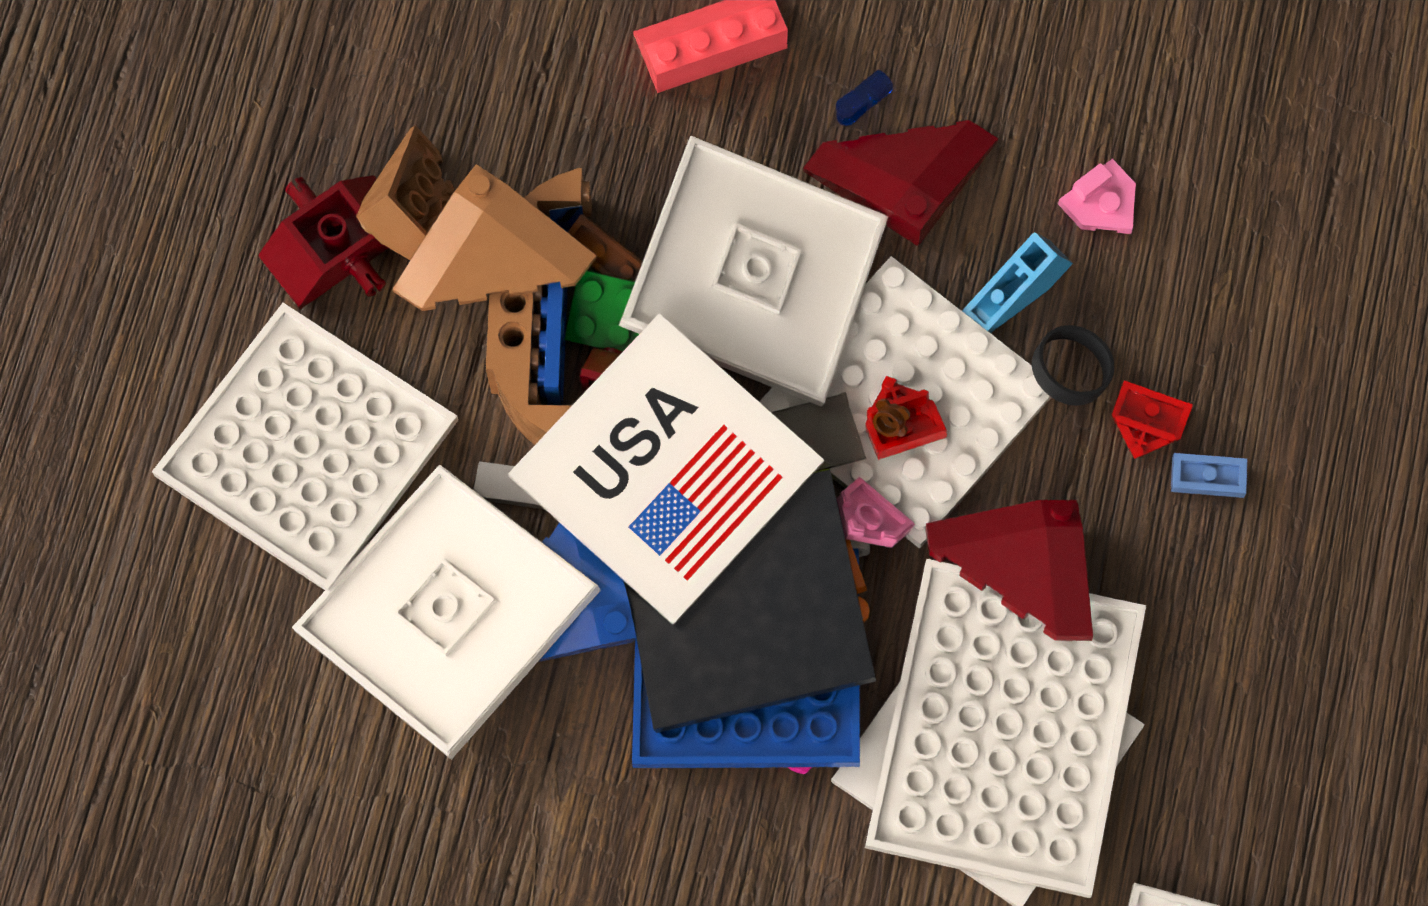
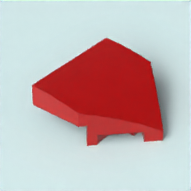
[865,376,947,460]
[1112,380,1193,459]

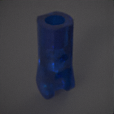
[836,69,893,126]

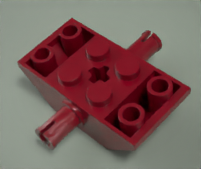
[258,175,388,310]

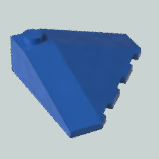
[538,522,637,662]

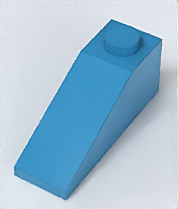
[962,232,1073,333]

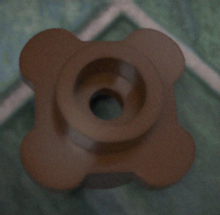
[873,399,910,437]

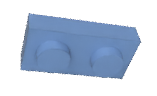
[1171,453,1247,498]

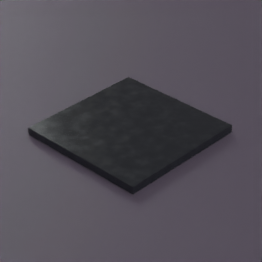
[626,469,877,733]

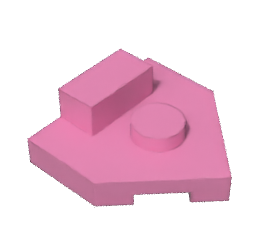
[1058,158,1136,234]
[837,477,915,548]

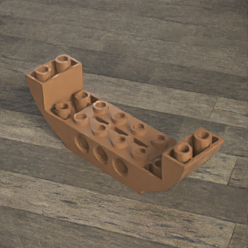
[486,168,592,445]

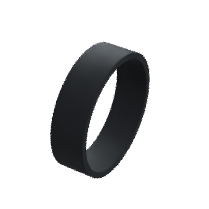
[1032,325,1114,406]

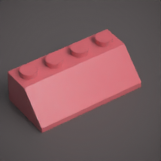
[633,0,788,93]

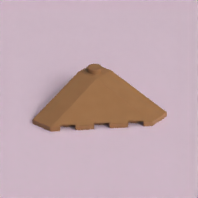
[356,125,455,260]
[392,164,596,311]

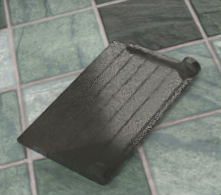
[771,392,866,472]

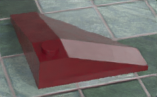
[803,120,998,246]
[925,500,1093,641]

